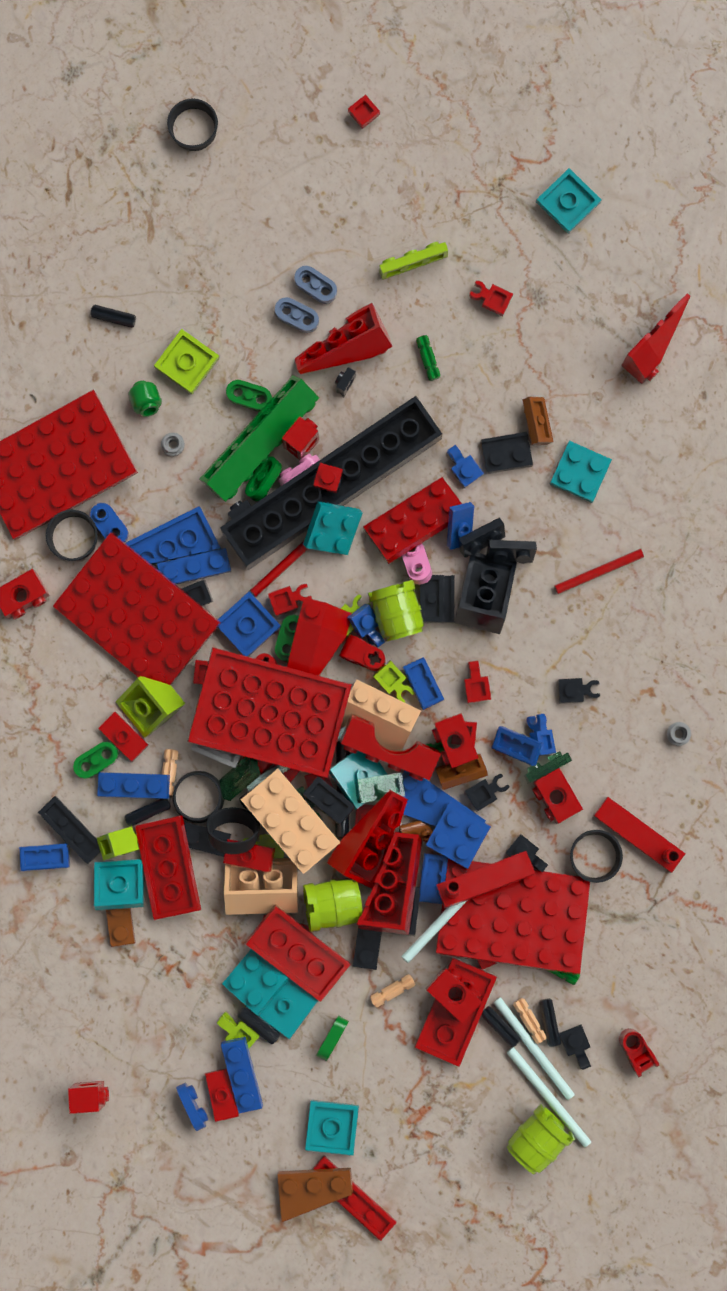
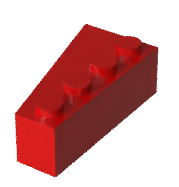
[357,832,422,935]

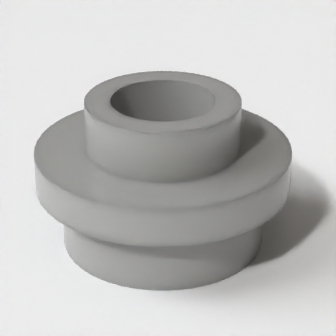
[161,433,185,456]
[667,722,691,746]

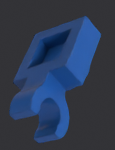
[447,445,484,488]
[347,604,385,648]
[527,714,556,756]

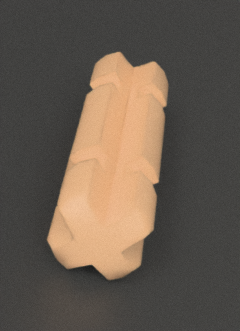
[162,749,178,796]
[370,974,415,1007]
[513,998,547,1044]

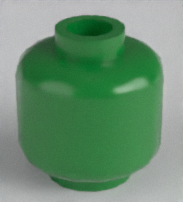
[128,380,162,417]

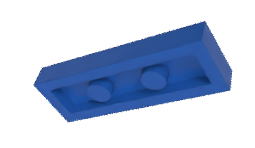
[157,548,232,585]
[97,772,170,799]
[221,1037,263,1114]

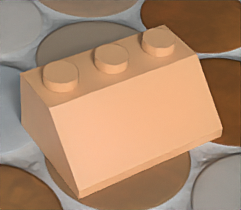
[341,679,421,751]
[224,858,298,915]

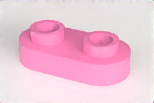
[278,454,320,486]
[402,544,432,585]

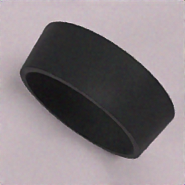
[167,98,218,151]
[46,509,98,561]
[173,771,225,823]
[207,807,260,854]
[570,830,623,883]

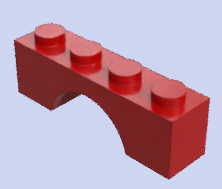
[340,714,441,781]

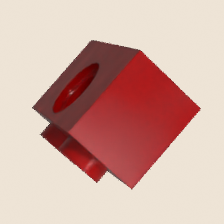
[282,417,319,460]
[0,568,50,620]
[432,713,479,769]
[532,768,584,824]
[426,967,482,1024]
[68,1081,109,1114]

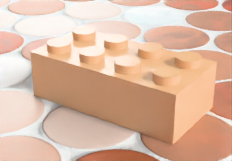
[241,768,340,874]

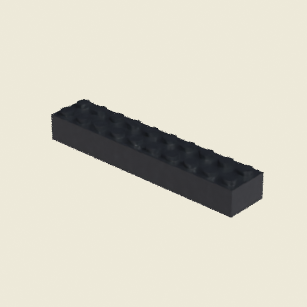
[220,396,443,570]

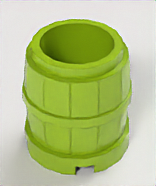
[368,580,424,642]
[303,879,363,932]
[507,1104,575,1175]

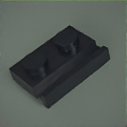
[481,432,533,474]
[420,575,455,623]

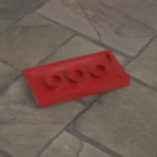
[363,477,462,564]
[135,816,201,920]
[245,904,351,1002]
[414,957,497,1067]

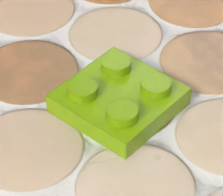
[154,329,220,394]

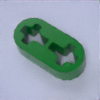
[316,1015,349,1062]

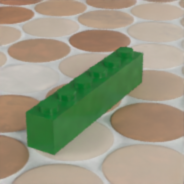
[199,375,320,502]

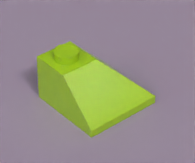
[116,676,186,738]

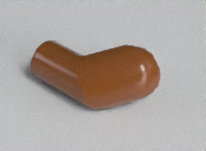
[398,821,433,842]

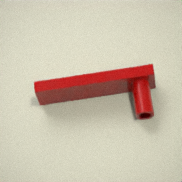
[593,797,686,873]
[436,851,535,909]

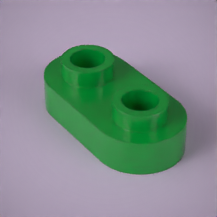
[226,380,272,412]
[245,456,282,501]
[275,615,299,662]
[73,742,119,779]

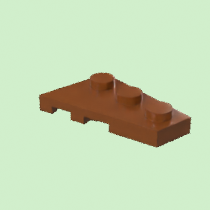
[277,1168,353,1222]

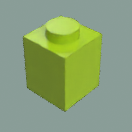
[97,826,139,861]

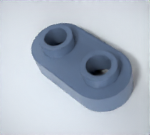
[294,266,337,304]
[275,297,319,333]

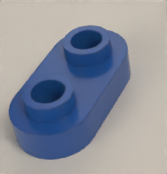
[90,503,129,542]
[176,1082,208,1131]

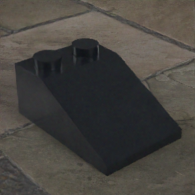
[454,553,517,634]

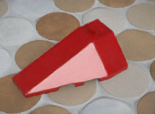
[621,293,691,384]
[295,303,393,374]
[287,597,352,676]
[327,790,408,889]

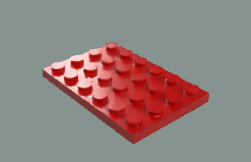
[0,389,138,540]
[53,533,221,685]
[187,647,352,778]
[435,858,590,975]

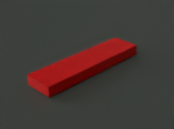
[312,1155,397,1241]

